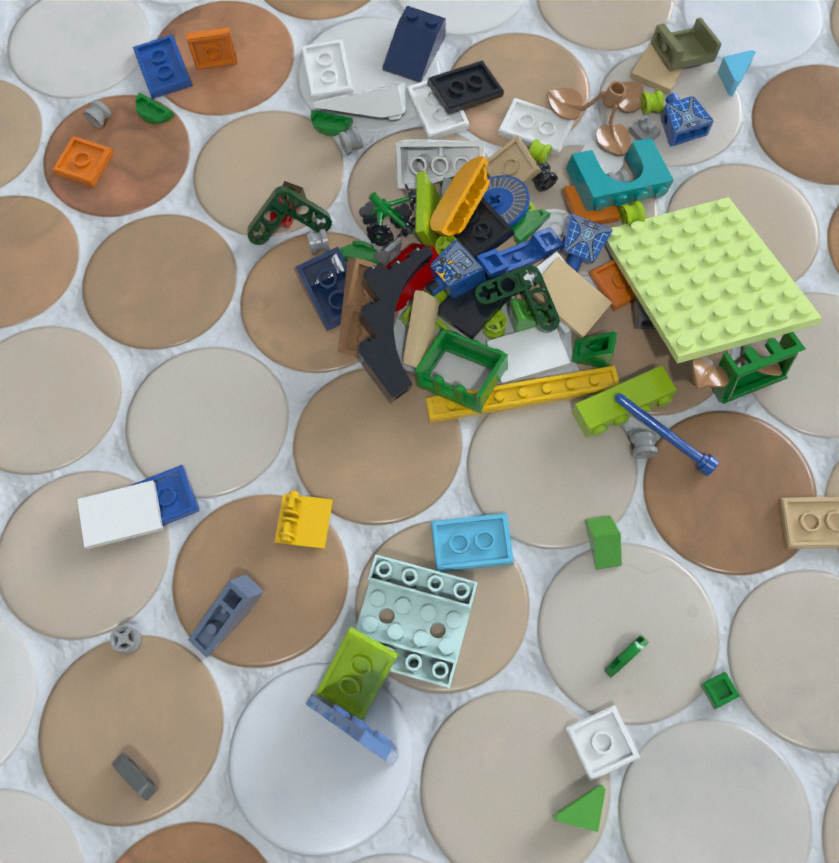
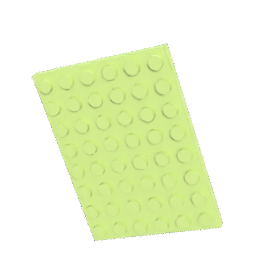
[605,197,822,364]

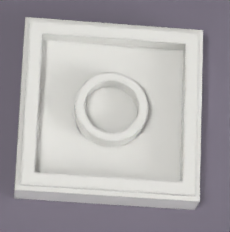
[565,705,640,781]

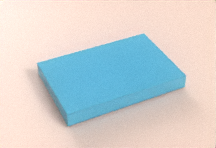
[431,513,514,572]

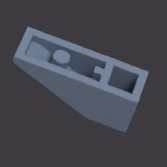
[188,575,264,658]

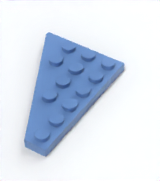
[306,695,399,766]

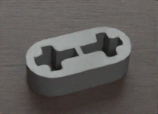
[112,752,158,801]

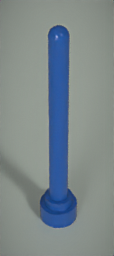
[615,394,719,476]

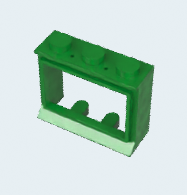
[414,329,508,414]
[712,332,806,404]

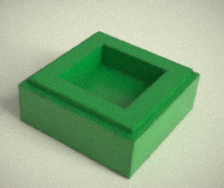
[700,671,740,709]

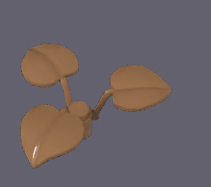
[547,81,644,156]
[690,345,782,389]

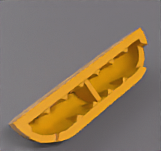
[430,156,490,236]

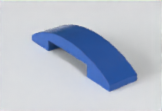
[476,227,564,277]

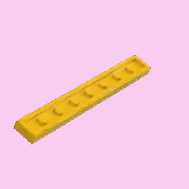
[425,365,620,423]

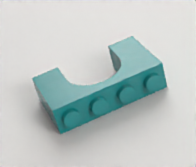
[566,138,674,211]

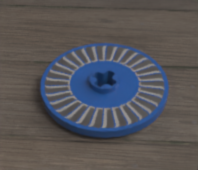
[483,175,530,227]

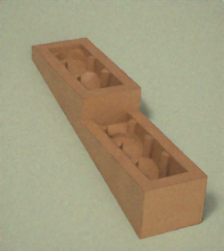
[337,258,377,356]

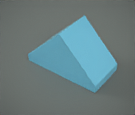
[718,50,756,97]

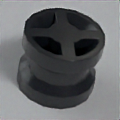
[532,162,558,191]

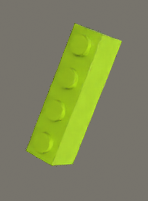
[572,365,677,437]

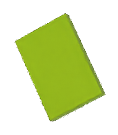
[415,171,440,255]
[316,627,399,721]

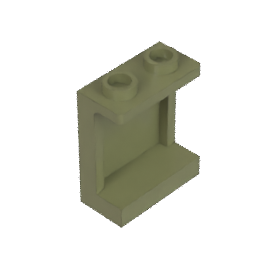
[651,18,722,70]

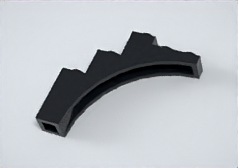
[356,245,433,404]

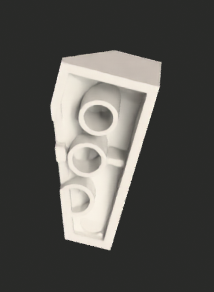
[314,82,406,120]
[396,139,485,189]

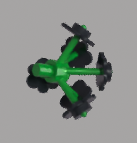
[359,184,416,246]

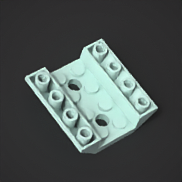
[356,554,478,689]

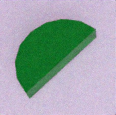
[135,92,175,124]
[310,110,353,136]
[513,209,551,244]
[340,241,381,267]
[604,635,649,678]

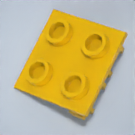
[274,491,333,549]

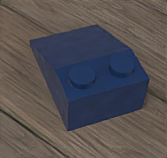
[382,6,446,83]
[294,247,347,331]

